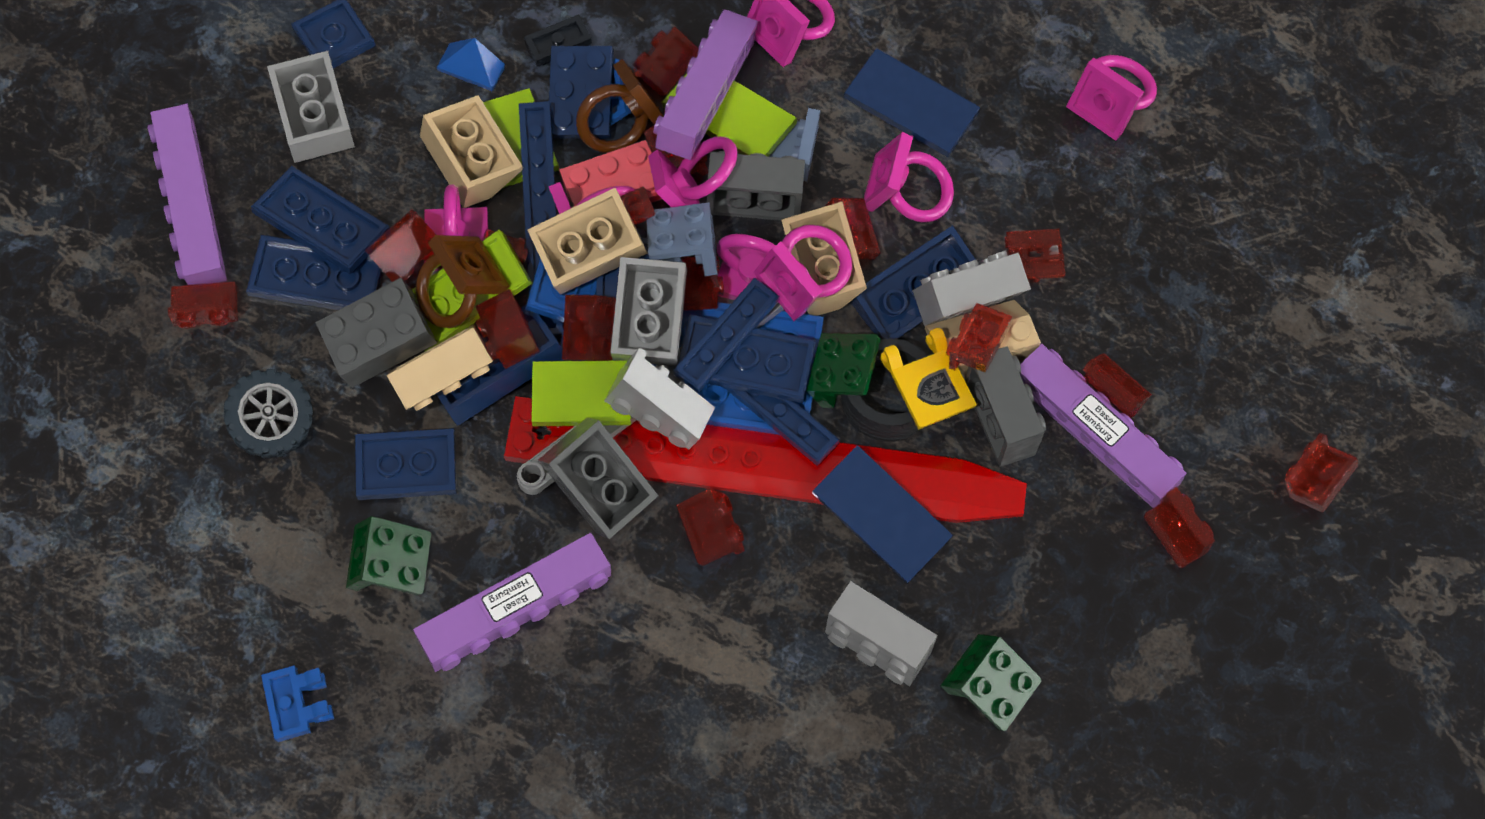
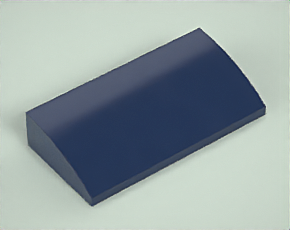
[850,225,975,340]
[436,305,566,426]

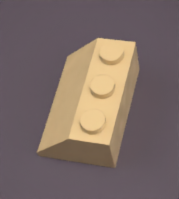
[420,95,523,208]
[528,188,647,295]
[782,202,867,316]
[925,300,1041,379]
[387,325,493,411]

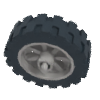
[224,369,313,458]

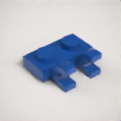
[261,666,334,742]

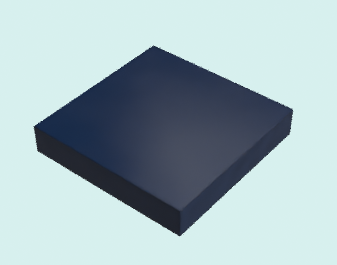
[291,0,375,68]

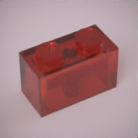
[364,209,436,282]
[475,289,540,369]

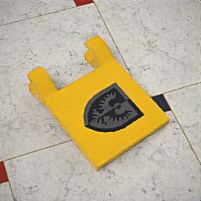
[880,328,977,430]

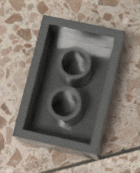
[707,151,805,220]
[315,278,437,388]
[965,346,1046,467]
[538,417,658,539]

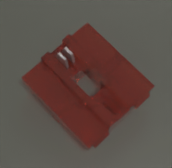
[1004,229,1066,282]

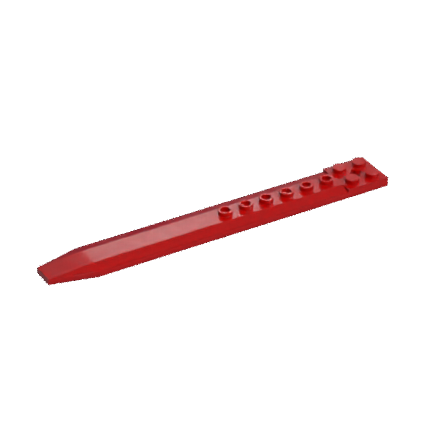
[504,396,1027,523]

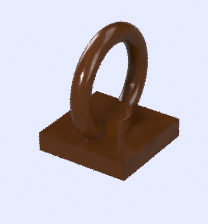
[576,58,664,153]
[416,235,510,328]

